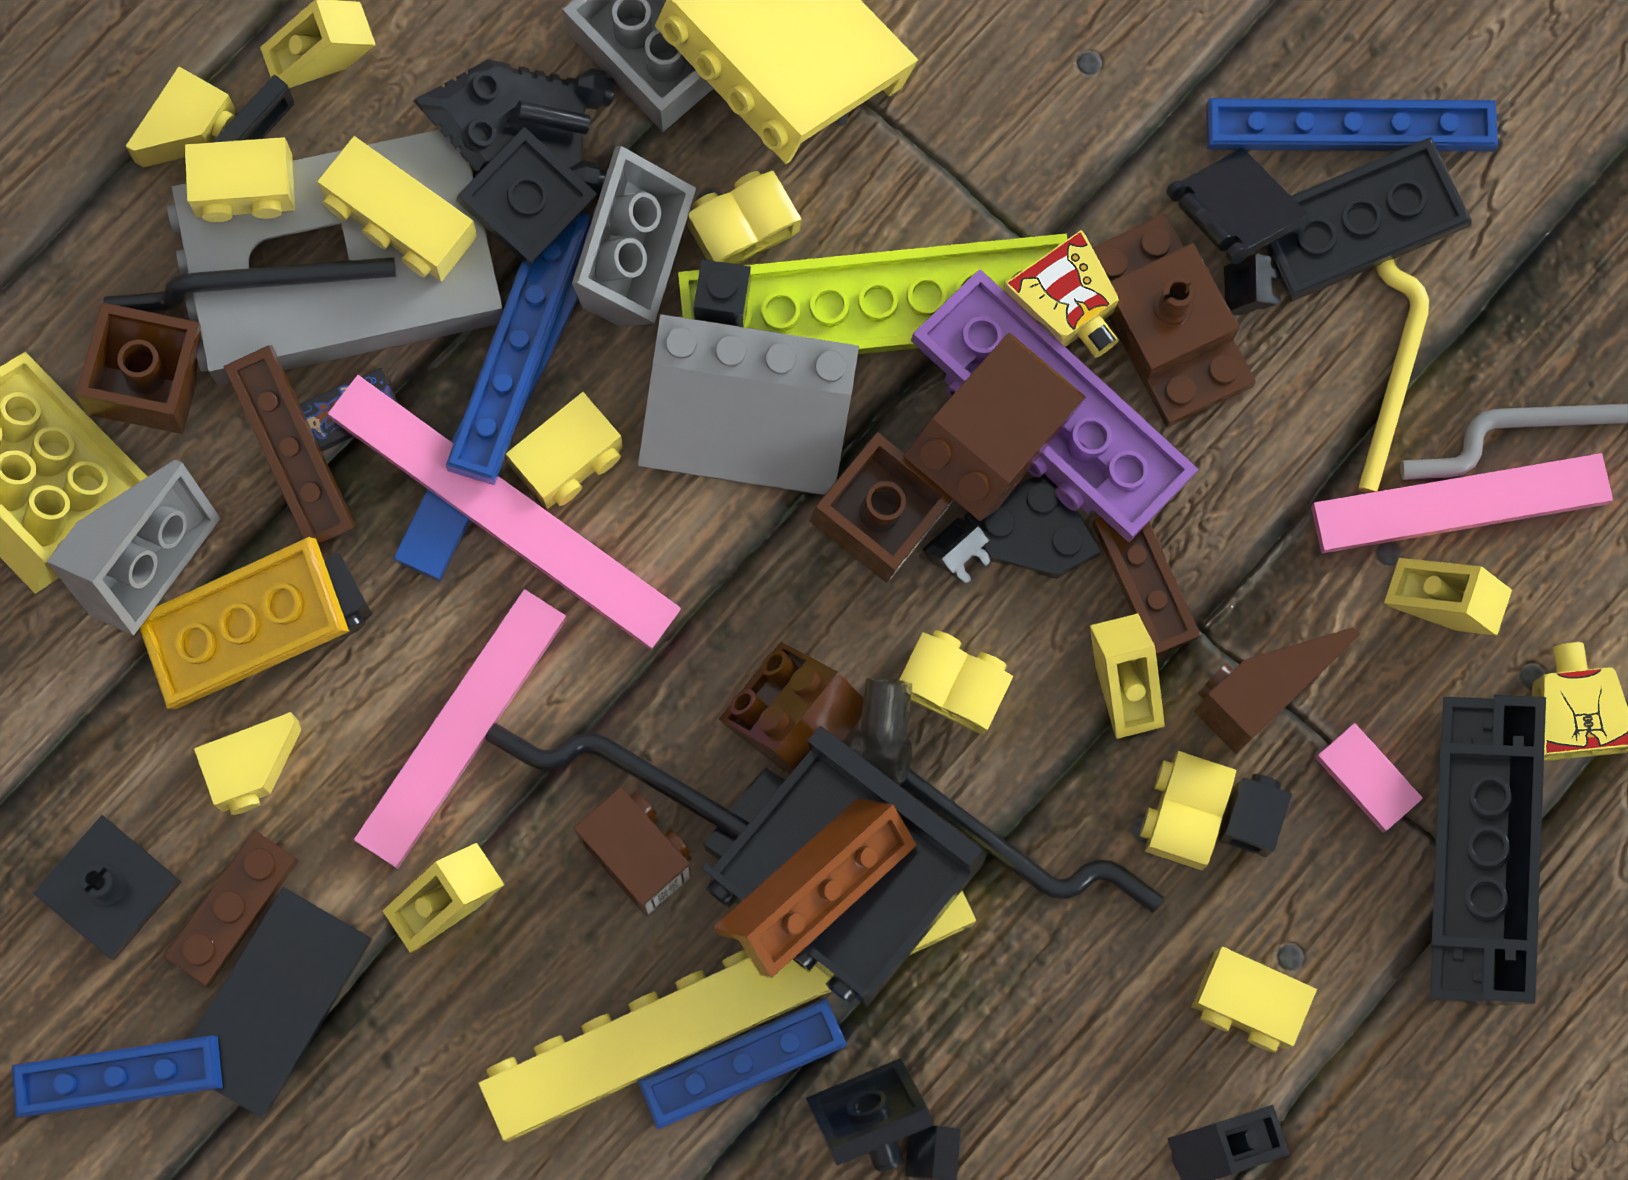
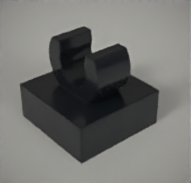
[1224,253,1281,316]
[922,517,990,583]

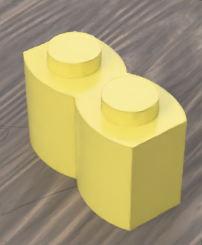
[687,171,802,265]
[894,630,1013,735]
[1140,751,1236,871]

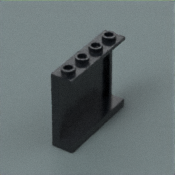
[701,725,985,1007]

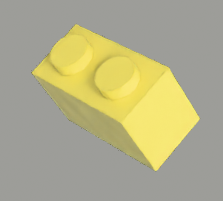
[185,137,295,222]
[506,392,623,510]
[1191,947,1317,1053]

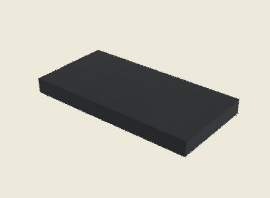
[1265,137,1472,302]
[190,887,373,1119]

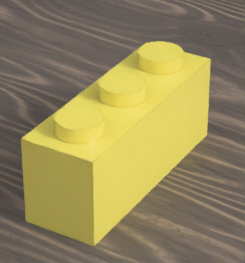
[317,136,478,282]

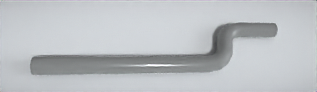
[1400,404,1628,480]

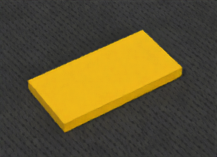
[140,537,349,710]

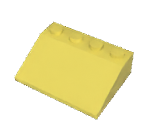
[0,352,147,594]

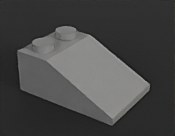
[47,460,221,636]

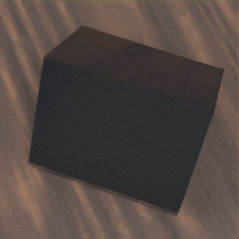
[905,1125,961,1180]

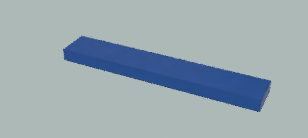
[1206,98,1498,152]
[446,213,591,485]

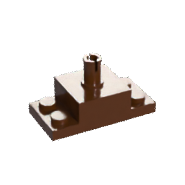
[1093,213,1256,428]

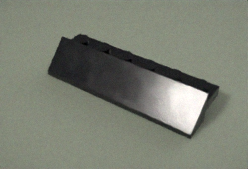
[1430,695,1546,1006]

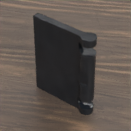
[1166,148,1310,265]

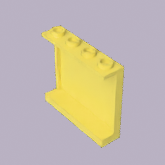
[655,0,918,164]

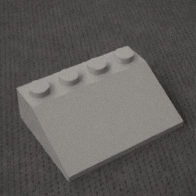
[638,314,859,495]

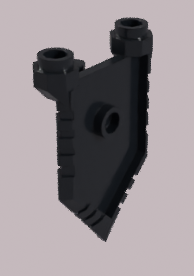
[413,59,615,198]

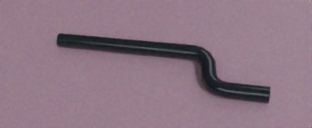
[103,257,396,313]
[485,723,750,838]
[879,754,1164,913]

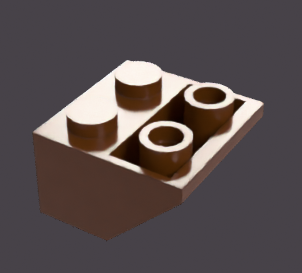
[719,642,871,774]

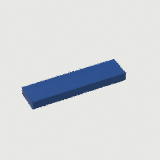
[638,998,847,1130]
[12,1036,223,1118]

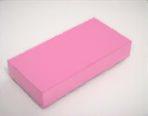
[1315,723,1423,833]

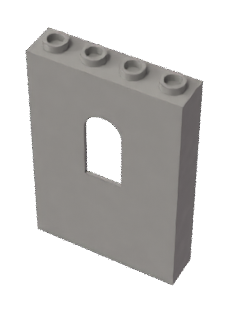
[167,129,503,385]

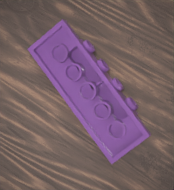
[911,269,1199,542]

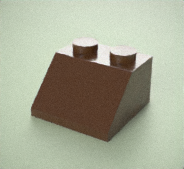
[75,302,201,434]

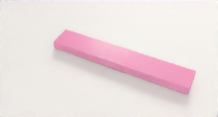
[1311,453,1613,554]
[354,589,567,869]

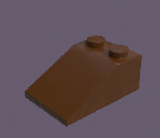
[904,333,1086,521]
[1194,627,1360,754]

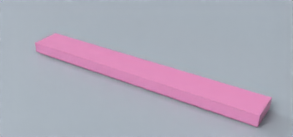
[328,375,681,650]

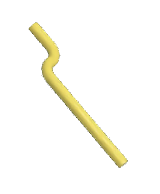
[1358,259,1429,493]

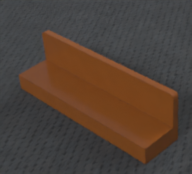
[714,798,917,978]

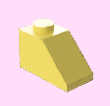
[260,0,375,88]
[126,67,236,167]
[1384,558,1512,636]
[1090,614,1165,739]
[194,712,302,815]
[382,843,504,953]

